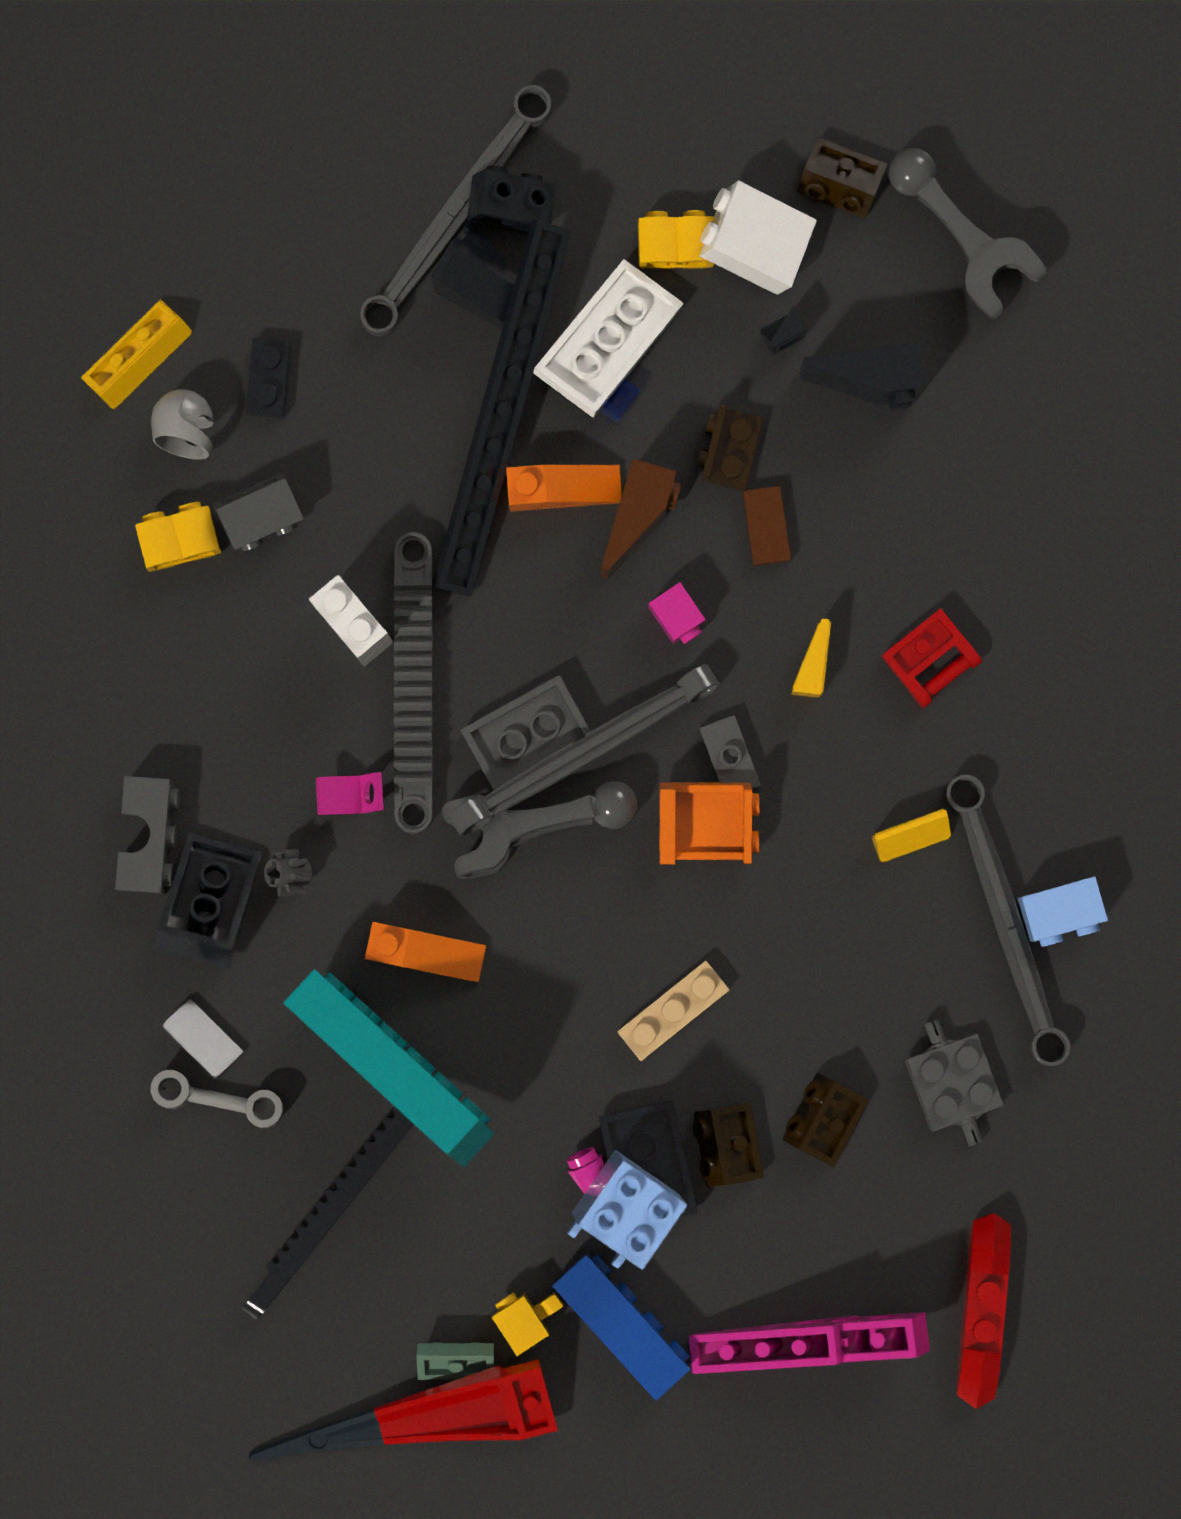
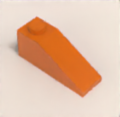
[506,465,622,512]
[365,922,487,983]

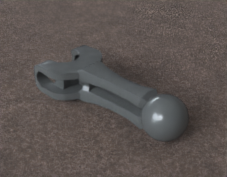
[888,148,1048,320]
[441,781,638,879]

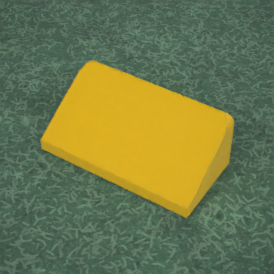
[871,809,951,862]

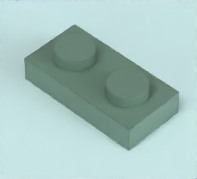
[416,1342,495,1380]

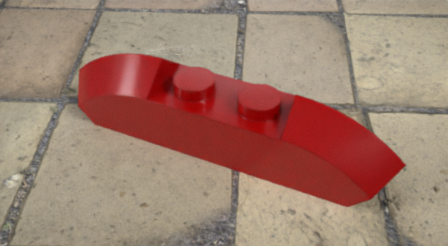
[957,1213,1011,1409]

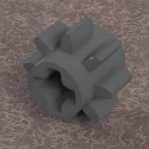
[264,849,312,896]

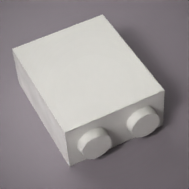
[699,180,817,295]
[309,575,393,667]

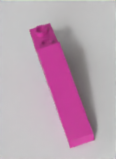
[688,1312,930,1374]

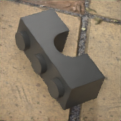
[115,776,180,894]

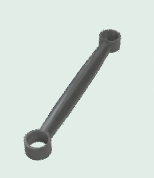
[360,85,551,337]
[449,664,720,837]
[945,775,1070,1066]

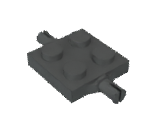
[904,1019,1004,1147]

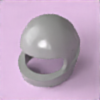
[151,389,214,460]

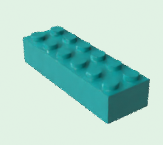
[283,969,495,1167]

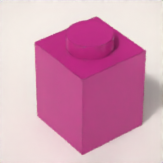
[648,582,706,645]

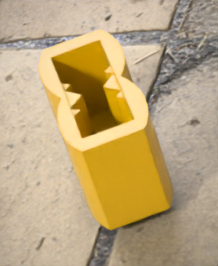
[638,210,714,269]
[135,502,222,572]

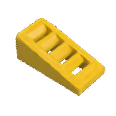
[791,618,831,698]

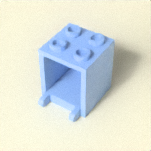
[567,1150,687,1270]

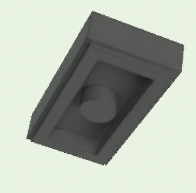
[699,715,761,789]

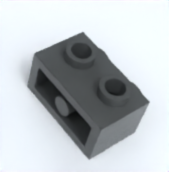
[212,473,304,551]

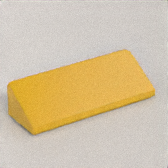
[81,299,192,409]

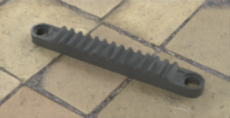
[394,532,433,834]

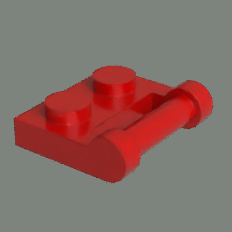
[881,608,982,709]

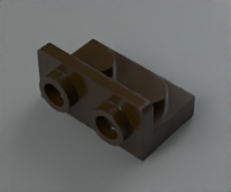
[797,137,887,218]
[696,404,763,492]
[783,1073,869,1167]
[693,1102,764,1187]

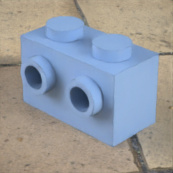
[1017,877,1108,947]

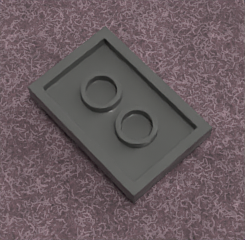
[460,675,591,790]

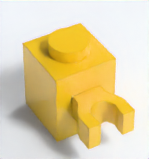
[492,1291,564,1356]

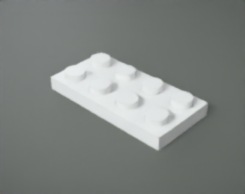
[533,259,684,418]

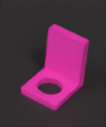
[315,772,384,815]

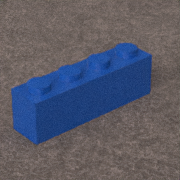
[552,1252,690,1401]

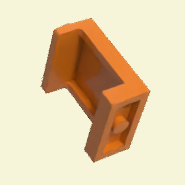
[659,782,759,864]

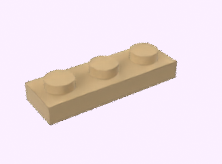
[617,960,729,1061]

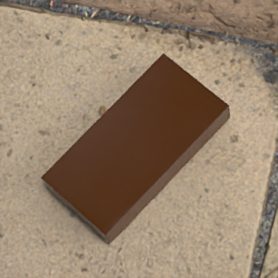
[742,486,791,567]

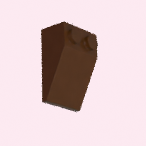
[601,459,682,580]

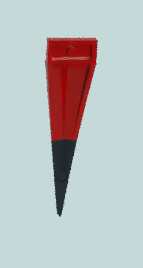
[249,1359,558,1460]

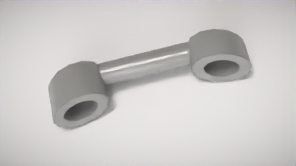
[151,1070,284,1128]

